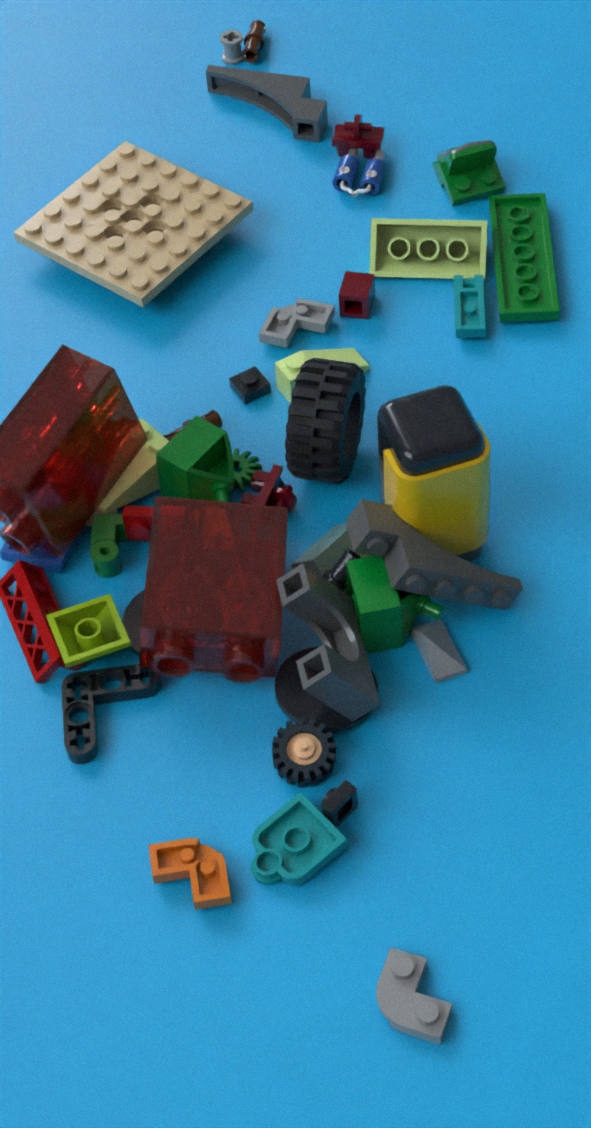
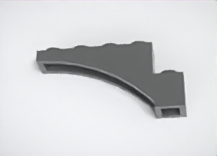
[206,65,328,142]
[345,499,523,610]

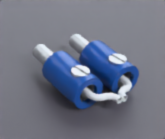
[332,148,387,197]

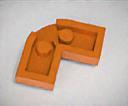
[149,838,232,910]

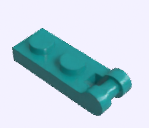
[454,275,486,338]

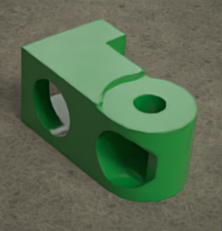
[90,514,128,578]

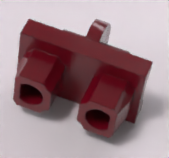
[332,114,385,159]
[240,464,297,529]

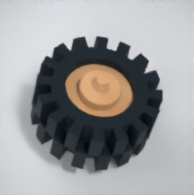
[272,718,336,788]

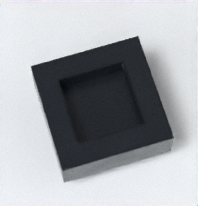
[229,366,271,405]
[321,780,358,828]

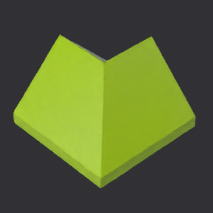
[46,594,131,668]

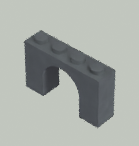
[276,563,381,722]

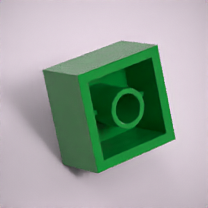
[156,415,235,514]
[346,556,445,654]

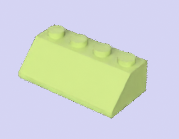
[369,218,488,280]

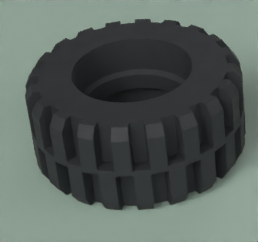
[285,358,366,484]

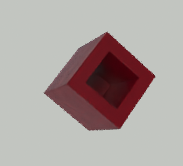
[338,271,375,320]

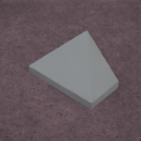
[410,619,467,684]

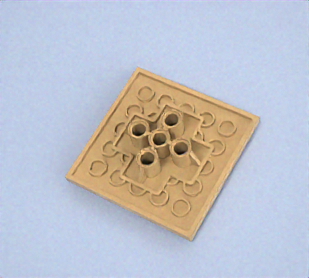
[13,141,253,307]

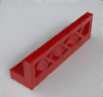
[0,560,85,684]

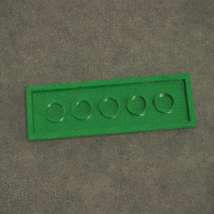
[489,193,560,322]

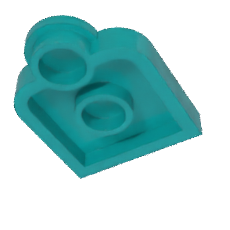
[251,792,349,885]

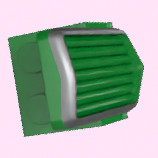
[433,140,506,206]

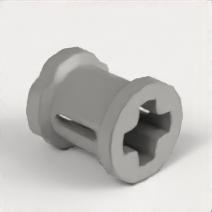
[220,30,244,65]

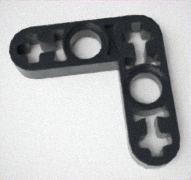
[61,663,162,764]

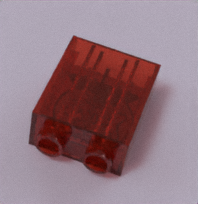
[0,344,148,558]
[139,496,288,683]

